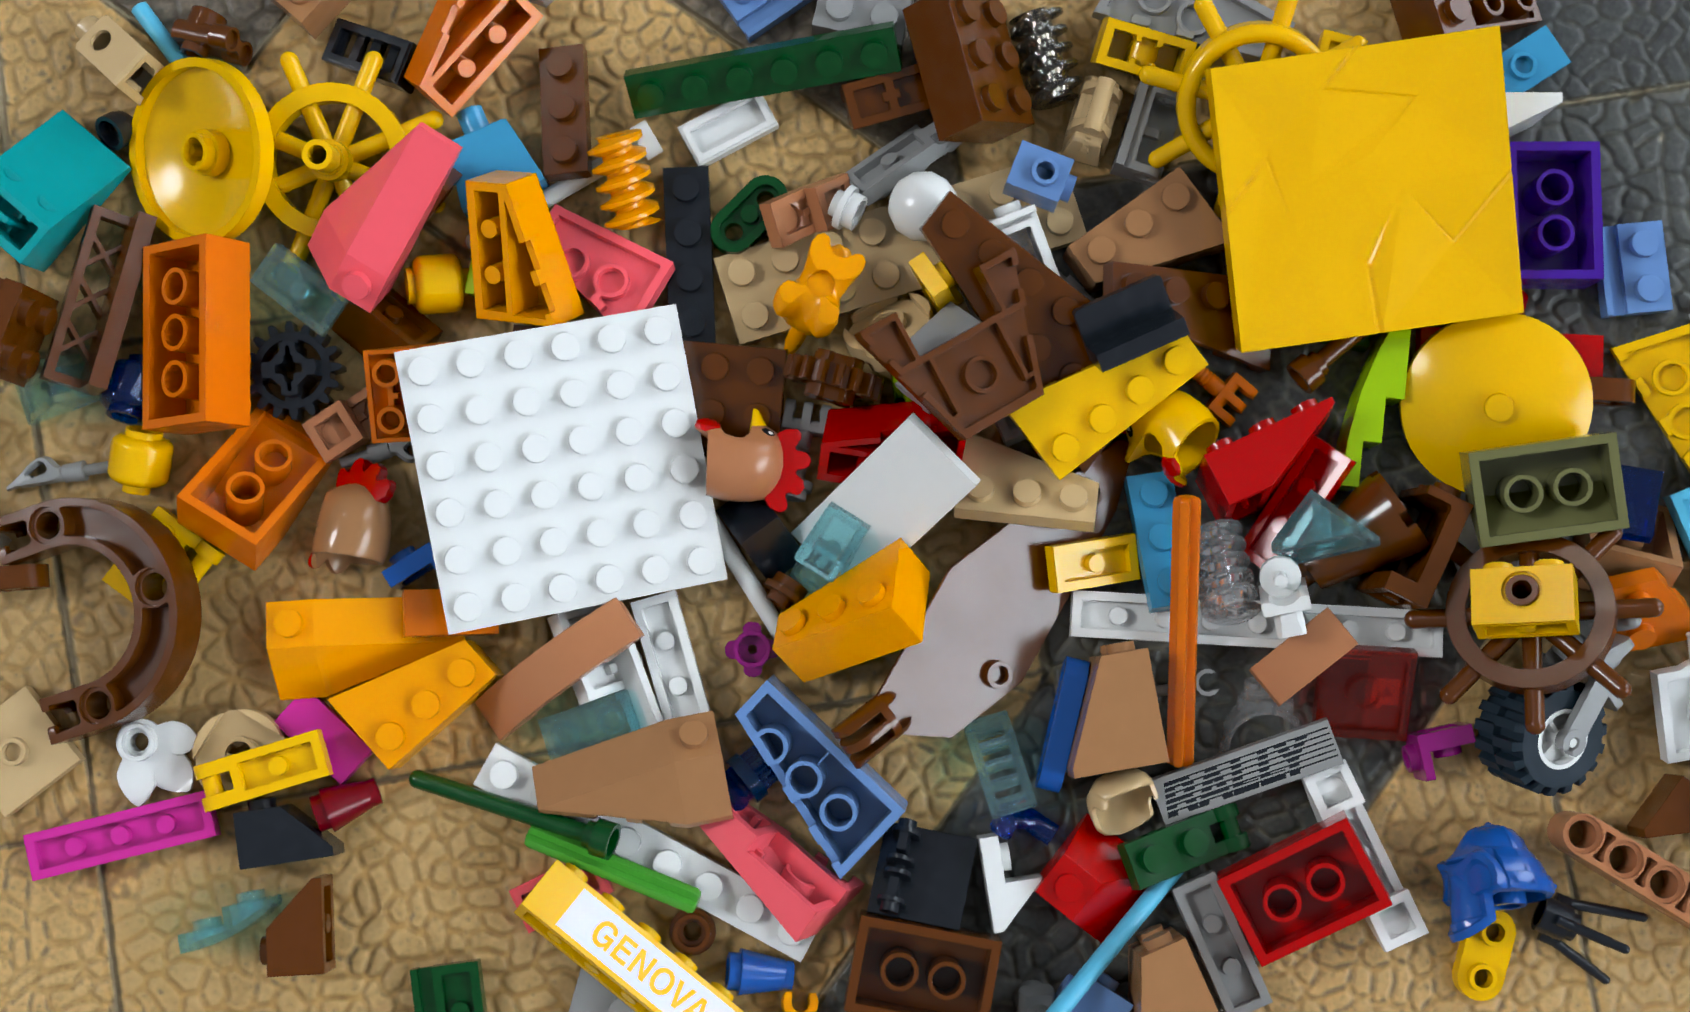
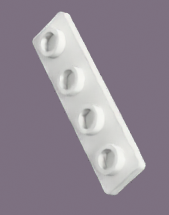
[547,604,664,732]

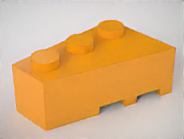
[465,170,585,326]
[327,640,505,770]

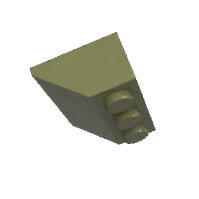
[1459,432,1630,548]

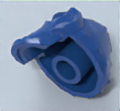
[1437,822,1557,943]

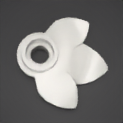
[116,719,197,807]

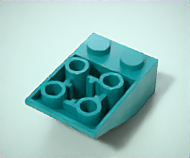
[0,110,132,272]

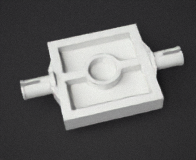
[1649,632,1690,764]

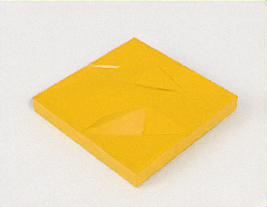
[1205,26,1524,353]

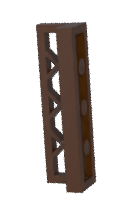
[39,204,158,396]

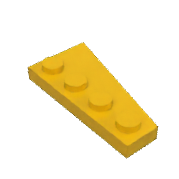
[1609,324,1690,473]
[1009,335,1209,480]

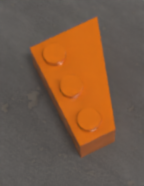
[403,0,543,118]

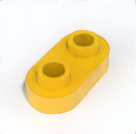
[1452,911,1516,1001]

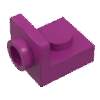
[1402,721,1476,782]

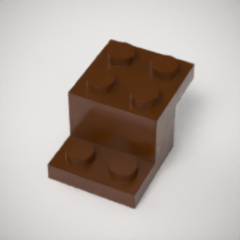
[0,278,59,387]

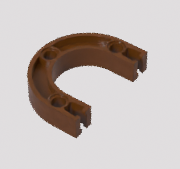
[0,497,202,745]

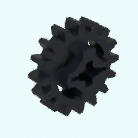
[250,321,347,422]

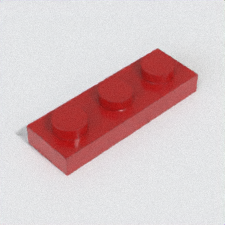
[1236,435,1357,568]

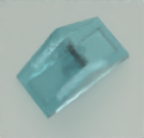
[15,354,118,426]
[1271,489,1381,564]

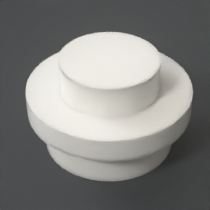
[828,185,867,231]

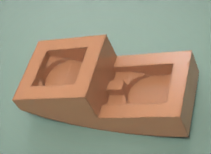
[759,173,850,248]
[301,387,372,463]
[1249,607,1358,707]

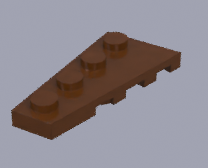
[1103,261,1270,373]

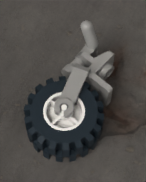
[1474,618,1642,796]

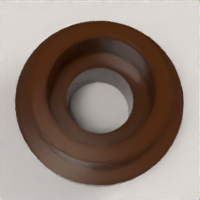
[764,571,808,611]
[669,908,716,955]

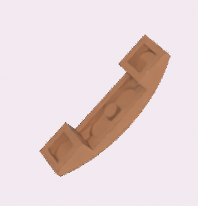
[475,597,645,740]

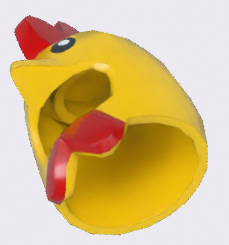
[1122,388,1219,488]

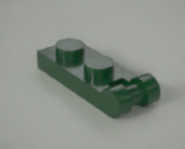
[1117,801,1251,890]

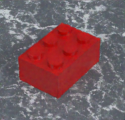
[1216,810,1393,967]

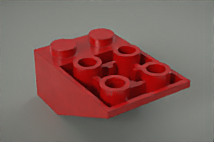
[1195,397,1335,529]

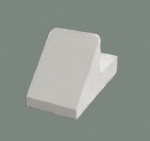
[976,832,1043,933]

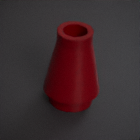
[309,777,383,832]

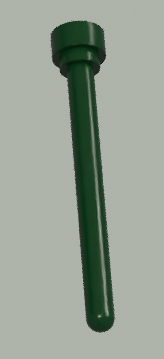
[409,770,621,860]

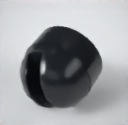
[95,111,133,151]

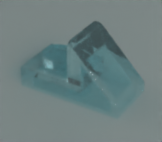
[250,243,349,337]
[789,502,871,594]

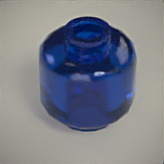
[99,354,143,425]

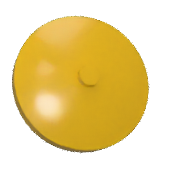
[129,57,274,240]
[1399,314,1593,492]

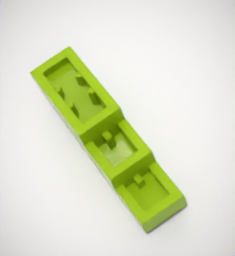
[1336,329,1411,491]

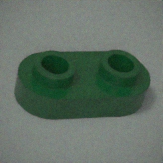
[710,175,787,255]

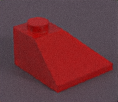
[1034,813,1146,943]

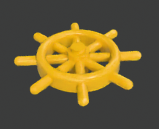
[1139,0,1368,218]
[265,51,445,274]

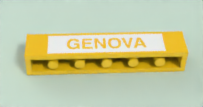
[514,860,751,1012]

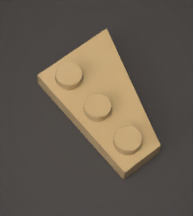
[954,434,1099,532]

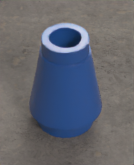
[725,948,795,996]

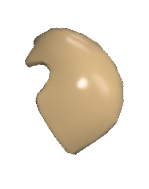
[1086,768,1158,836]

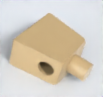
[75,15,164,106]

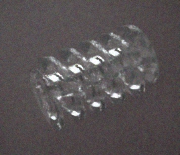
[1198,519,1261,626]

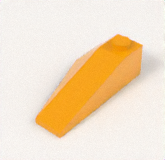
[266,597,465,701]

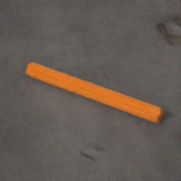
[1167,495,1201,768]

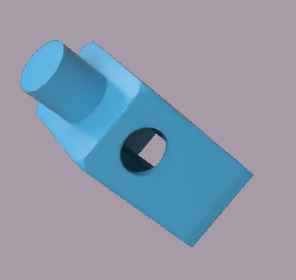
[452,105,549,218]

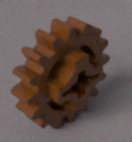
[783,348,885,408]

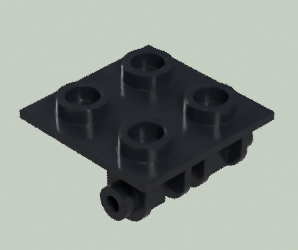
[867,818,978,931]

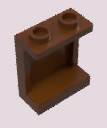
[1355,482,1474,609]

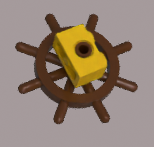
[1404,529,1664,735]

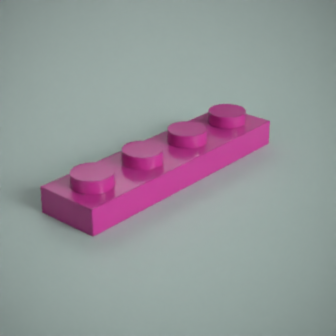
[23,791,221,881]

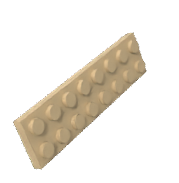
[714,152,1087,346]

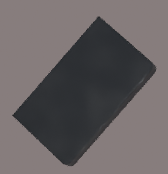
[1072,274,1190,372]

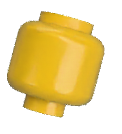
[404,253,469,314]
[107,425,174,496]

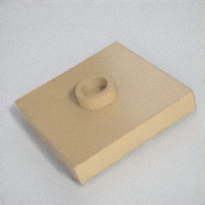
[0,686,85,817]

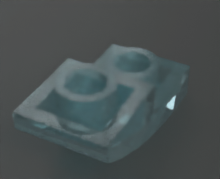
[537,690,641,760]
[178,888,282,954]

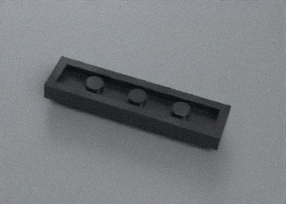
[663,166,717,343]

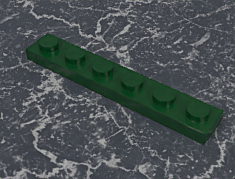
[624,21,902,119]

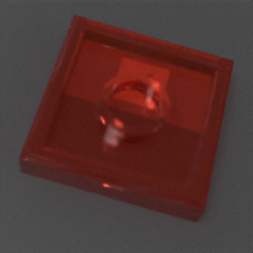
[1312,645,1418,741]

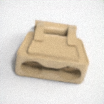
[1060,76,1123,167]

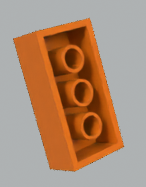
[142,233,251,435]

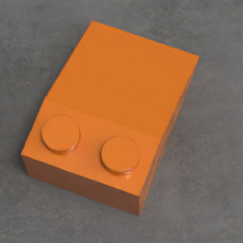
[176,407,332,571]

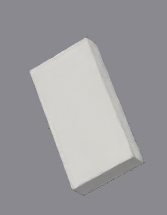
[677,96,779,166]

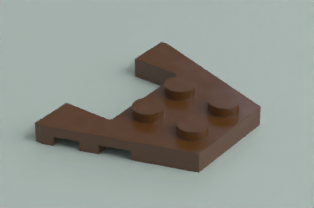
[854,247,1044,441]

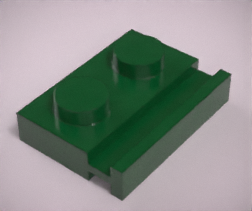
[410,958,487,1012]

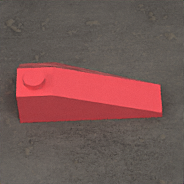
[308,122,463,313]

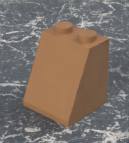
[1065,640,1169,779]
[1128,924,1219,1012]

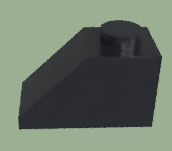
[233,797,345,870]

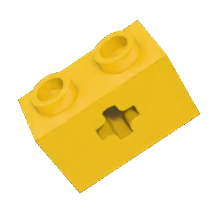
[1090,17,1197,77]

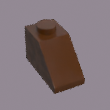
[260,874,336,977]

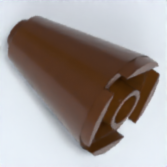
[1296,470,1430,589]

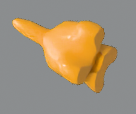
[773,233,867,354]

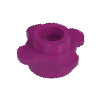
[725,622,778,677]

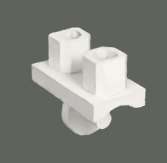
[1258,556,1312,639]

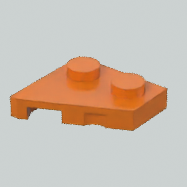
[1608,567,1690,652]

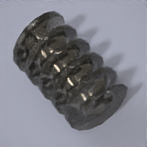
[1009,7,1084,110]

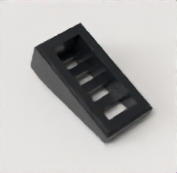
[321,18,417,94]

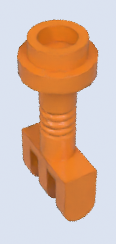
[1192,367,1259,428]

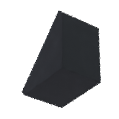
[716,500,807,579]

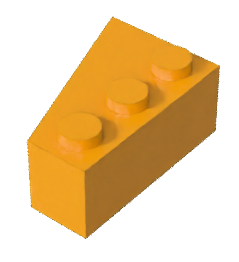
[772,538,930,683]

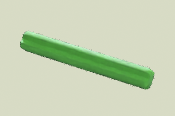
[524,826,701,913]

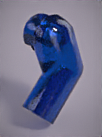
[990,805,1059,845]

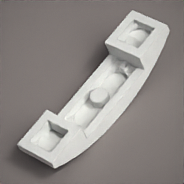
[1301,759,1429,952]

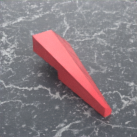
[700,793,865,942]

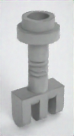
[781,398,832,502]

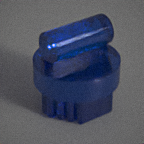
[725,745,778,811]

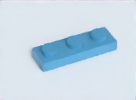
[1124,471,1176,613]

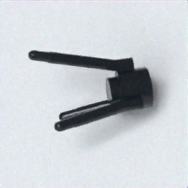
[1531,892,1648,984]

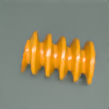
[587,129,662,230]

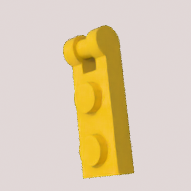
[193,729,334,813]

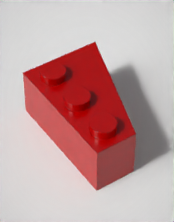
[817,401,966,483]

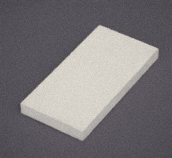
[791,412,981,578]

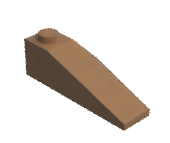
[532,711,733,828]

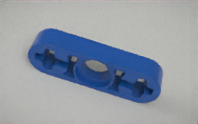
[1035,656,1090,793]

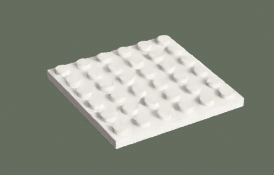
[394,304,728,635]

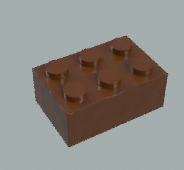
[902,0,1035,144]
[844,909,1002,1012]

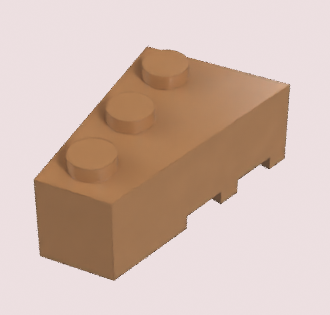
[1062,166,1225,293]

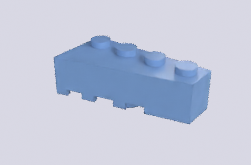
[735,674,908,880]

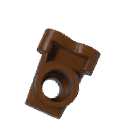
[171,5,253,66]

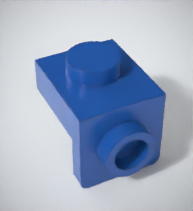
[381,542,436,590]

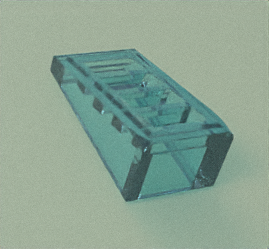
[963,710,1037,820]

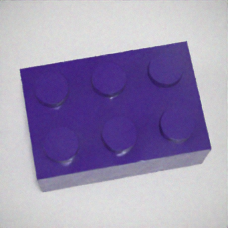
[1510,141,1604,289]

